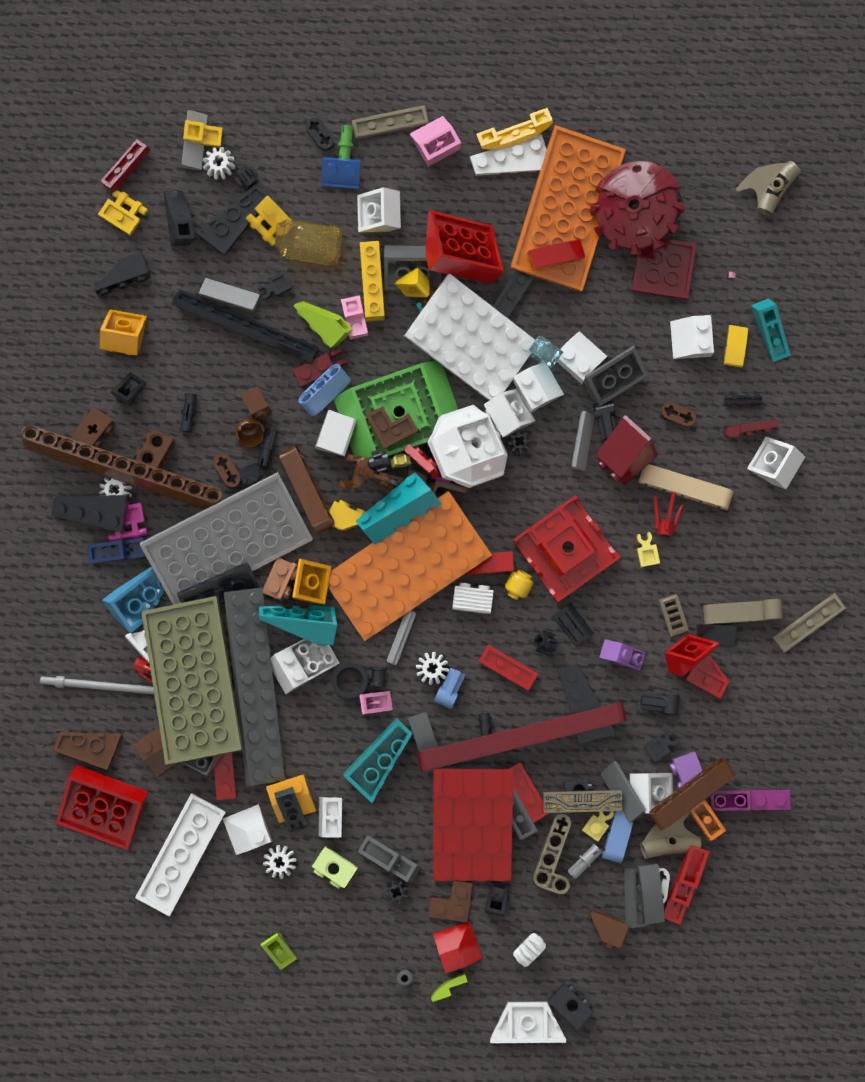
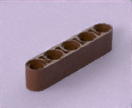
[279,445,335,534]
[649,757,735,830]

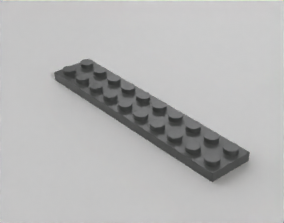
[224,588,285,786]

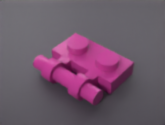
[108,503,148,542]

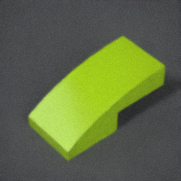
[431,972,467,1002]

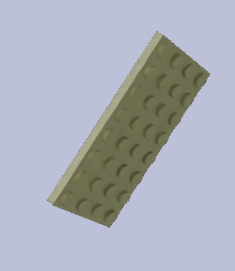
[142,596,243,765]

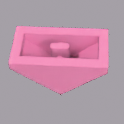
[360,691,393,714]

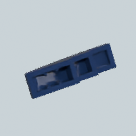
[87,537,150,564]

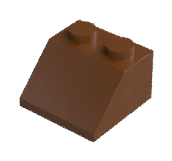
[133,727,177,776]
[588,908,629,949]

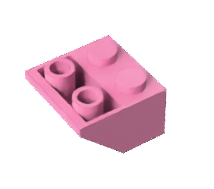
[410,116,461,167]

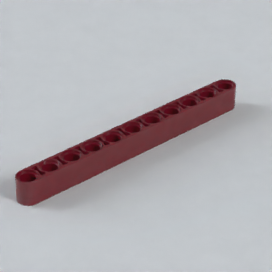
[417,702,627,772]

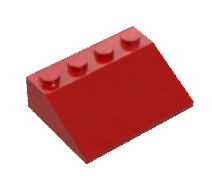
[425,210,504,284]
[55,765,149,850]

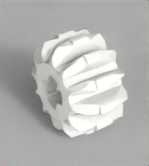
[203,147,235,180]
[99,477,132,497]
[416,652,449,685]
[263,845,297,879]
[513,933,546,967]

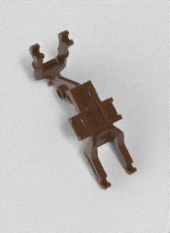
[338,454,470,495]

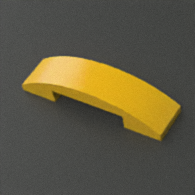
[477,108,553,149]

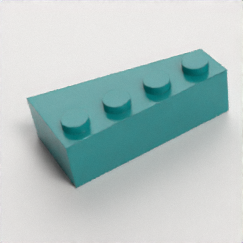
[356,472,442,544]
[343,718,412,803]

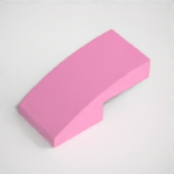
[341,296,368,339]

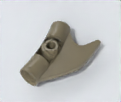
[736,161,801,216]
[640,812,701,859]

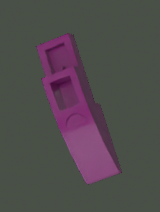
[711,790,791,811]

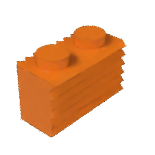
[689,800,726,841]

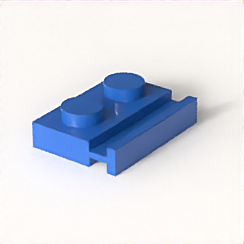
[321,157,361,189]

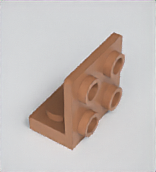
[263,558,298,602]

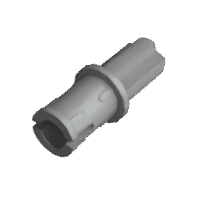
[568,844,602,879]

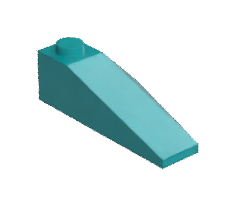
[258,605,337,646]

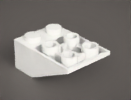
[271,639,339,694]

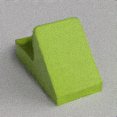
[261,933,297,970]

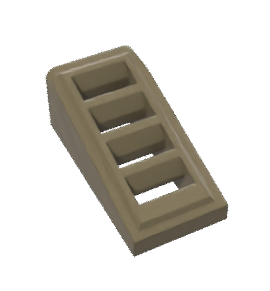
[658,594,689,637]

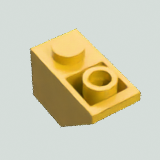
[330,500,366,531]

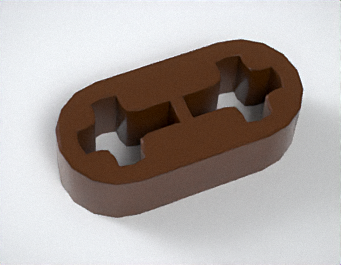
[660,402,696,427]
[214,454,241,488]

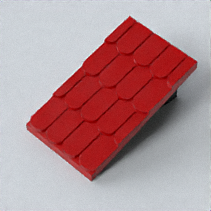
[433,763,513,881]

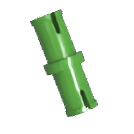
[338,125,354,159]

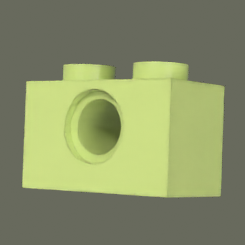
[312,846,358,889]

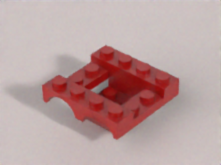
[513,495,621,603]

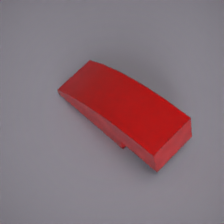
[527,240,586,271]
[462,551,514,576]

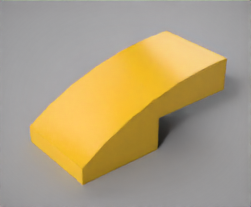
[183,120,222,148]
[723,325,748,368]

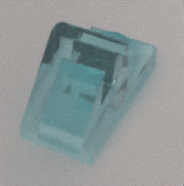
[529,336,563,367]

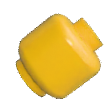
[505,570,533,600]

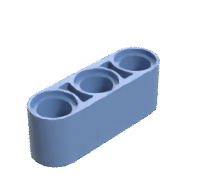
[298,364,351,416]
[602,811,634,864]

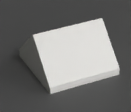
[315,410,357,456]

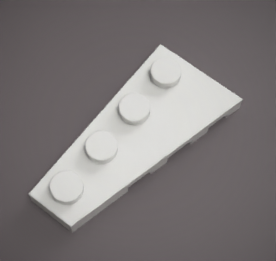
[470,134,547,176]

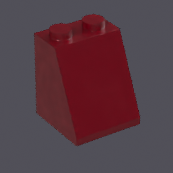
[596,415,658,486]

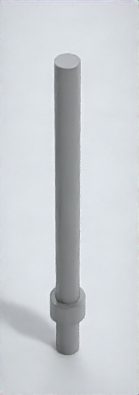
[40,676,154,694]

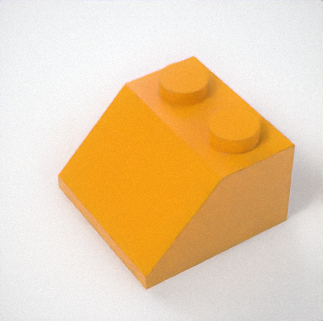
[100,309,147,355]
[293,559,331,604]
[266,774,316,823]

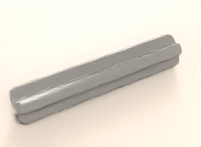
[387,610,416,665]

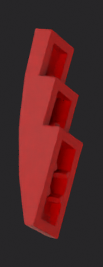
[664,845,710,925]

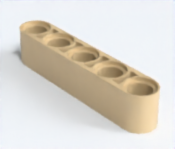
[639,464,733,510]

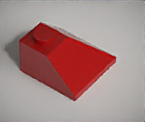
[665,634,720,676]
[433,921,482,973]

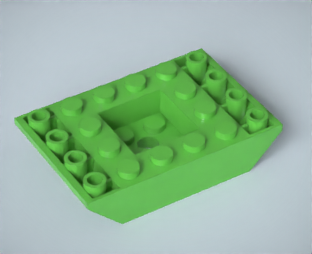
[334,361,458,466]

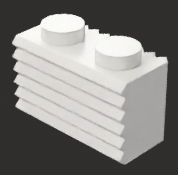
[452,583,494,614]

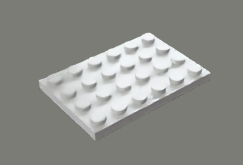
[404,274,539,400]

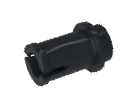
[477,713,492,736]

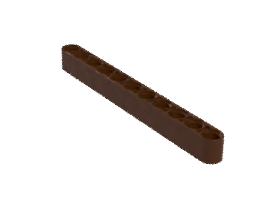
[22,425,222,510]

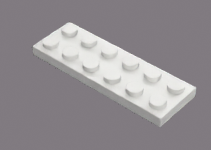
[135,793,226,916]

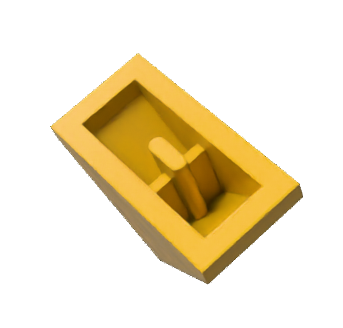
[394,267,429,297]

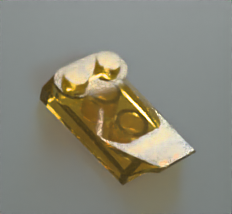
[274,219,342,266]

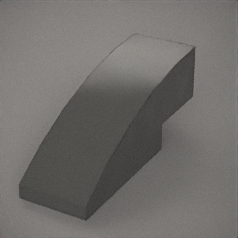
[408,712,444,773]
[358,835,421,883]
[637,863,665,925]

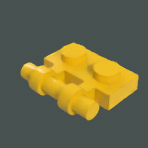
[98,190,148,236]
[245,196,294,246]

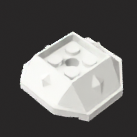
[428,405,508,488]

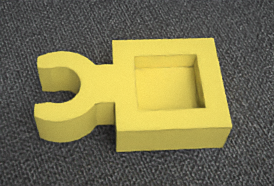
[391,454,411,469]
[637,532,660,568]
[582,811,614,842]

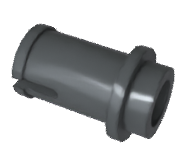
[397,969,413,986]

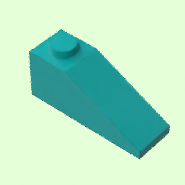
[751,299,791,362]

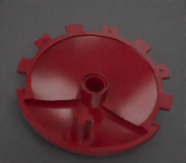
[590,161,684,255]

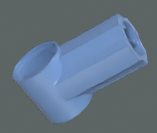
[434,668,465,709]

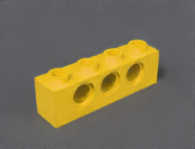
[360,241,385,322]

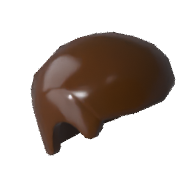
[235,417,264,448]

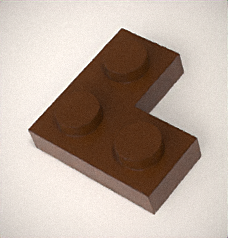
[366,406,418,450]
[428,881,473,922]

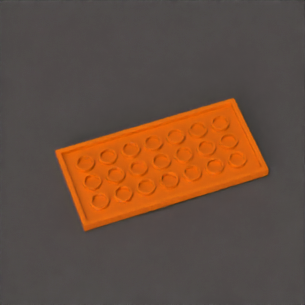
[510,125,626,292]
[328,491,492,641]

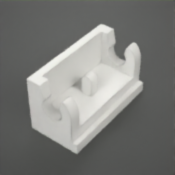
[319,797,342,837]

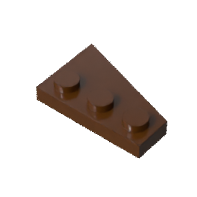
[53,732,122,771]

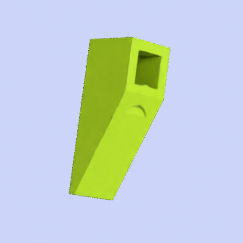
[294,301,353,348]

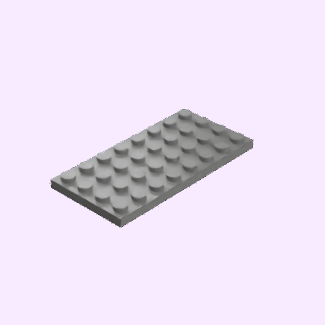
[140,472,313,605]

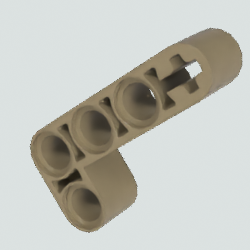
[703,599,783,625]
[533,813,571,894]

